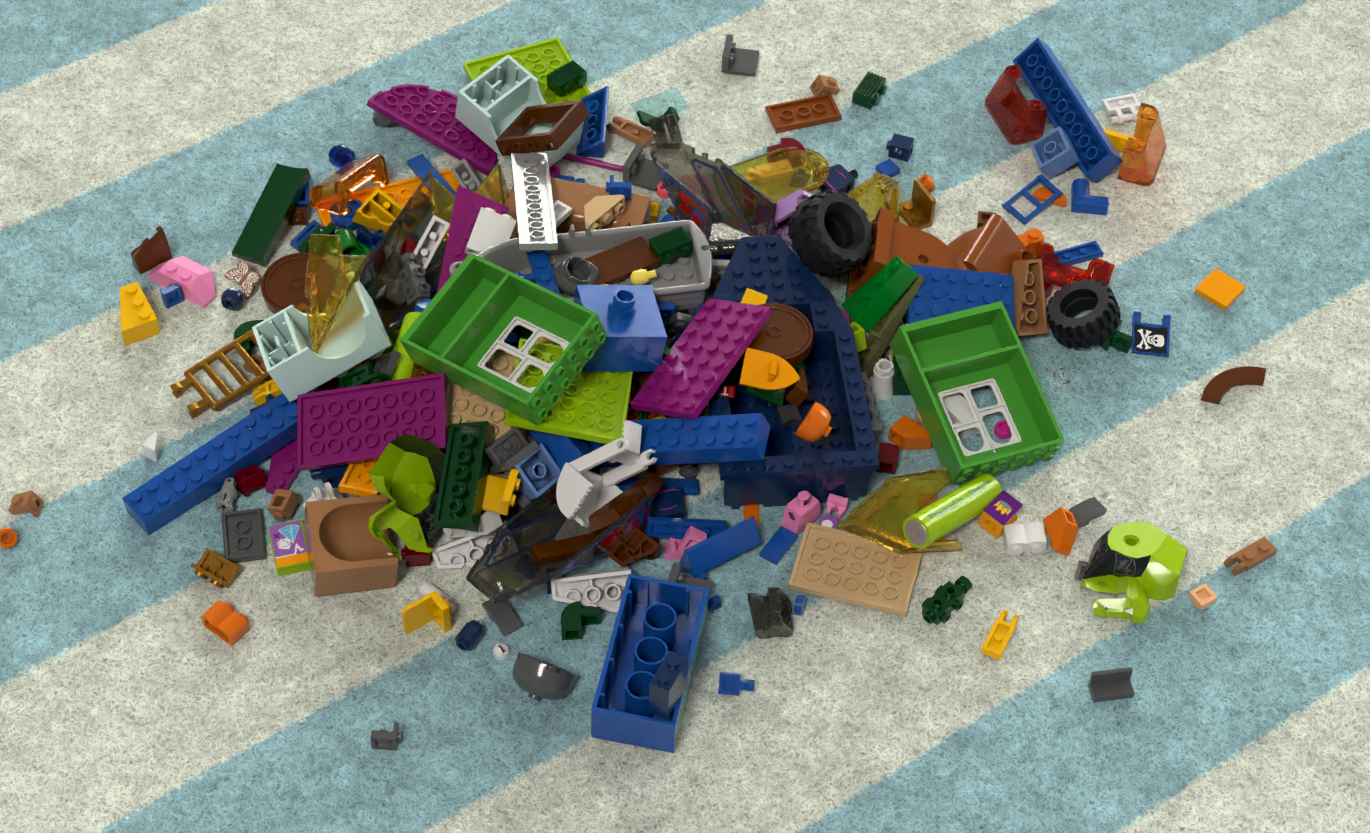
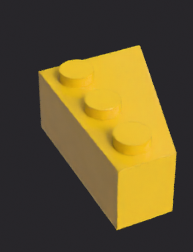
[352,188,421,242]
[120,282,160,346]

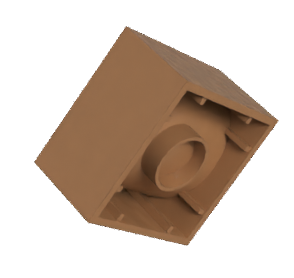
[304,494,398,596]

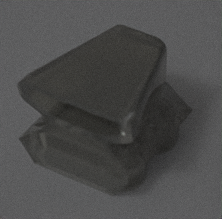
[747,587,794,639]

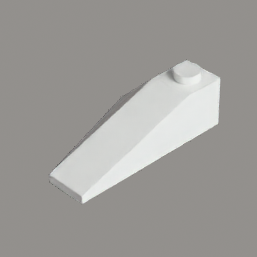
[431,518,520,569]
[550,566,631,612]

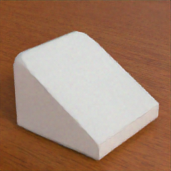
[143,432,160,462]

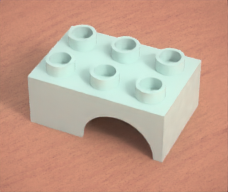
[455,54,584,168]
[252,271,391,402]

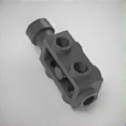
[398,253,431,306]

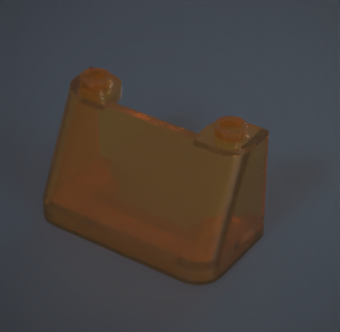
[309,153,389,216]

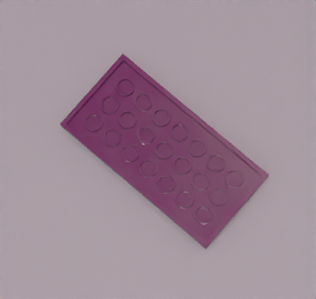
[630,298,773,420]
[297,373,448,471]

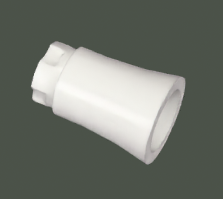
[871,358,894,400]

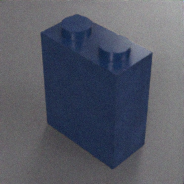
[649,651,688,720]

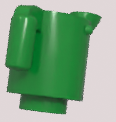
[324,229,375,263]

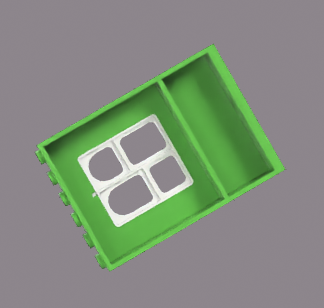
[400,253,607,426]
[889,301,1065,485]

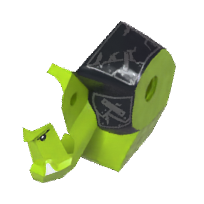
[368,434,445,563]
[1080,522,1188,623]

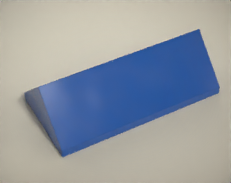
[576,86,609,158]
[525,429,593,471]
[679,516,761,577]

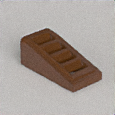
[785,368,808,407]

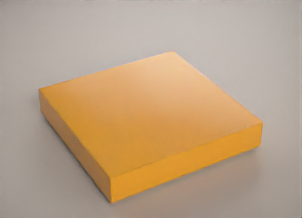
[1194,268,1246,310]

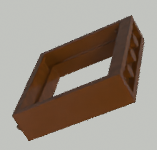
[495,100,589,156]

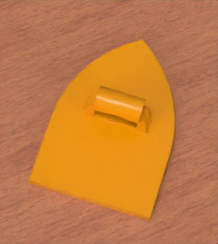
[739,348,800,390]

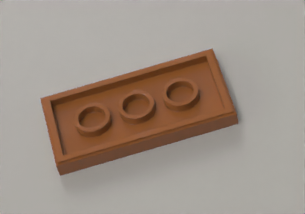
[765,93,842,134]

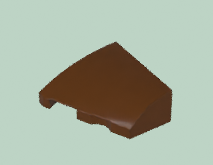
[130,226,173,275]
[608,527,661,567]

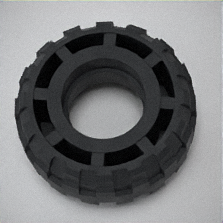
[789,190,874,278]

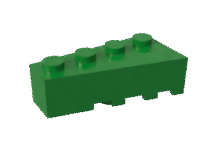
[841,256,919,332]

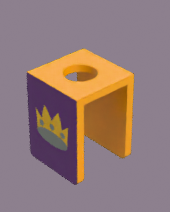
[978,490,1023,539]

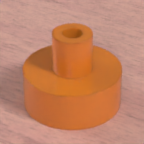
[919,174,935,192]
[0,527,17,548]

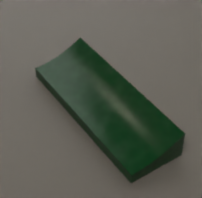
[232,163,311,267]
[433,421,494,532]

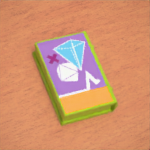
[267,519,311,576]

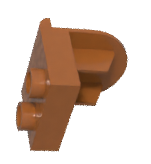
[947,214,1035,275]

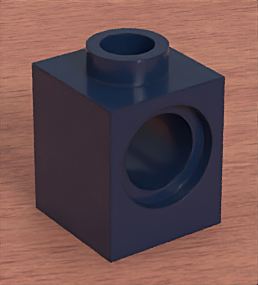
[886,133,914,162]

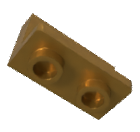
[190,548,241,589]

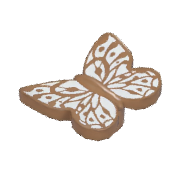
[225,260,261,299]

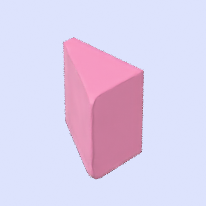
[679,526,707,550]
[663,537,685,561]

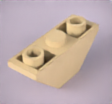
[584,195,625,230]

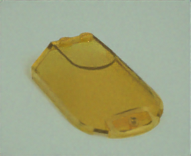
[714,147,829,222]

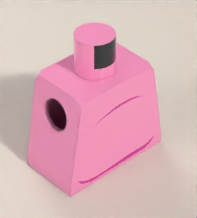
[781,491,821,535]

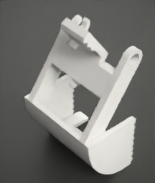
[556,420,658,535]

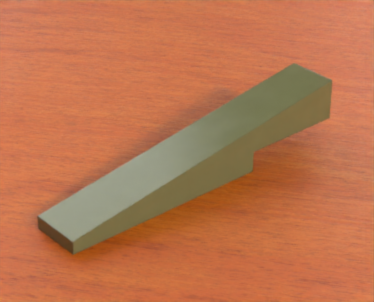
[858,275,925,379]

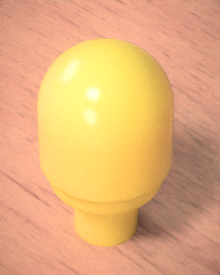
[630,269,657,285]

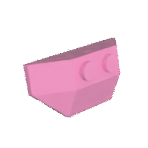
[146,256,216,308]

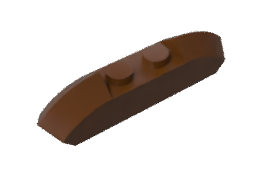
[589,474,664,537]

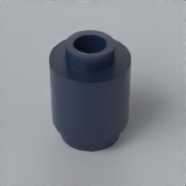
[455,620,484,651]

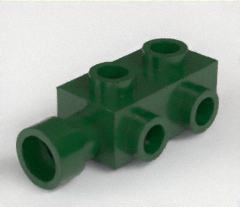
[922,576,972,625]

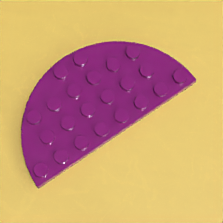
[367,84,496,176]

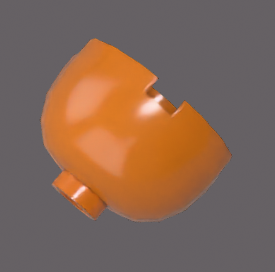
[795,402,832,442]

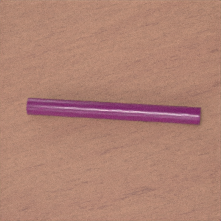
[561,153,623,172]

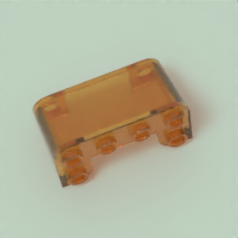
[1117,103,1166,186]

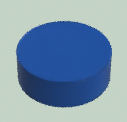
[794,595,806,616]

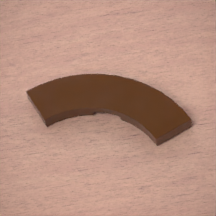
[1201,366,1267,405]

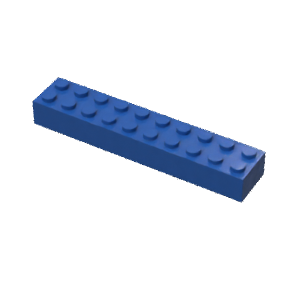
[1013,38,1124,183]
[122,393,297,535]
[584,413,771,468]

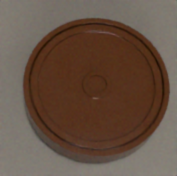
[261,253,337,315]
[742,303,813,367]

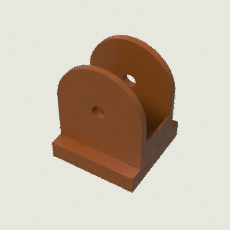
[846,207,958,318]

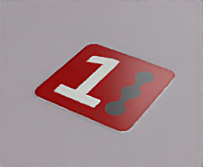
[719,385,735,398]

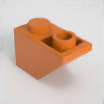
[888,415,933,450]
[1043,507,1078,556]

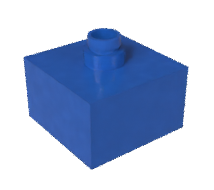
[573,285,667,372]

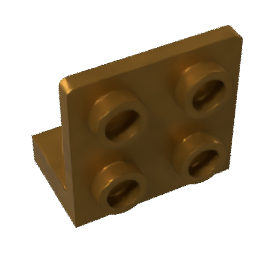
[896,179,936,230]

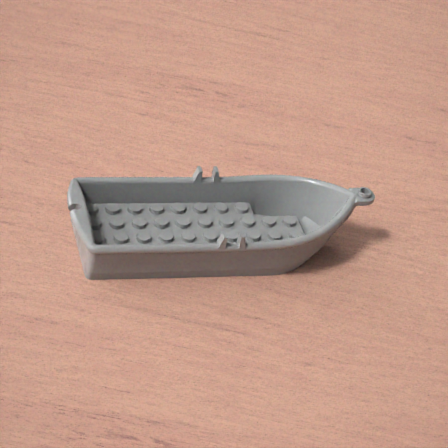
[449,220,712,310]

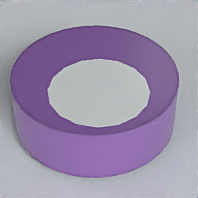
[819,515,839,529]

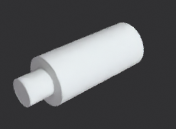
[419,581,456,613]

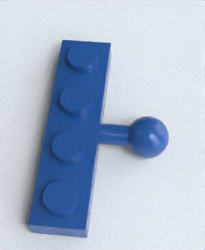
[514,250,561,296]

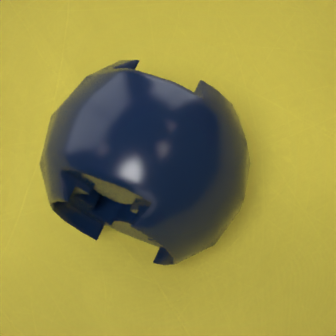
[221,288,245,311]

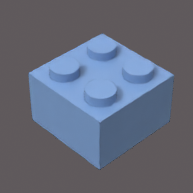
[1030,126,1080,179]
[505,443,561,500]

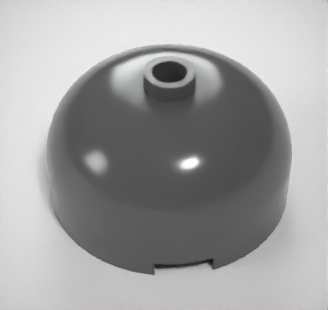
[512,652,577,701]

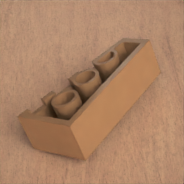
[1012,259,1048,336]

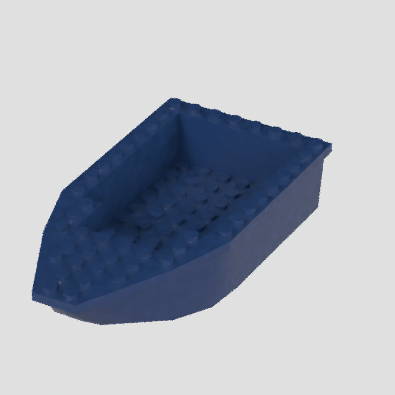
[709,235,879,509]

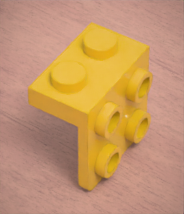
[482,468,521,516]
[401,590,452,635]

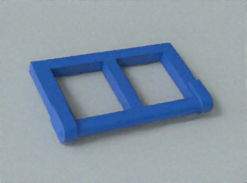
[1002,174,1062,225]

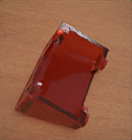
[984,64,1048,145]
[1036,240,1115,287]

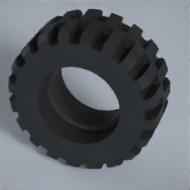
[1046,279,1121,349]

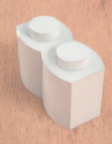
[1002,522,1047,555]

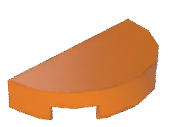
[1032,187,1066,207]

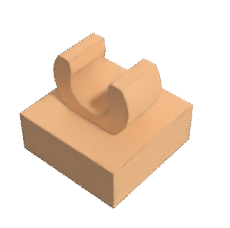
[1188,583,1218,610]

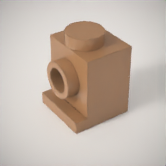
[267,489,301,521]

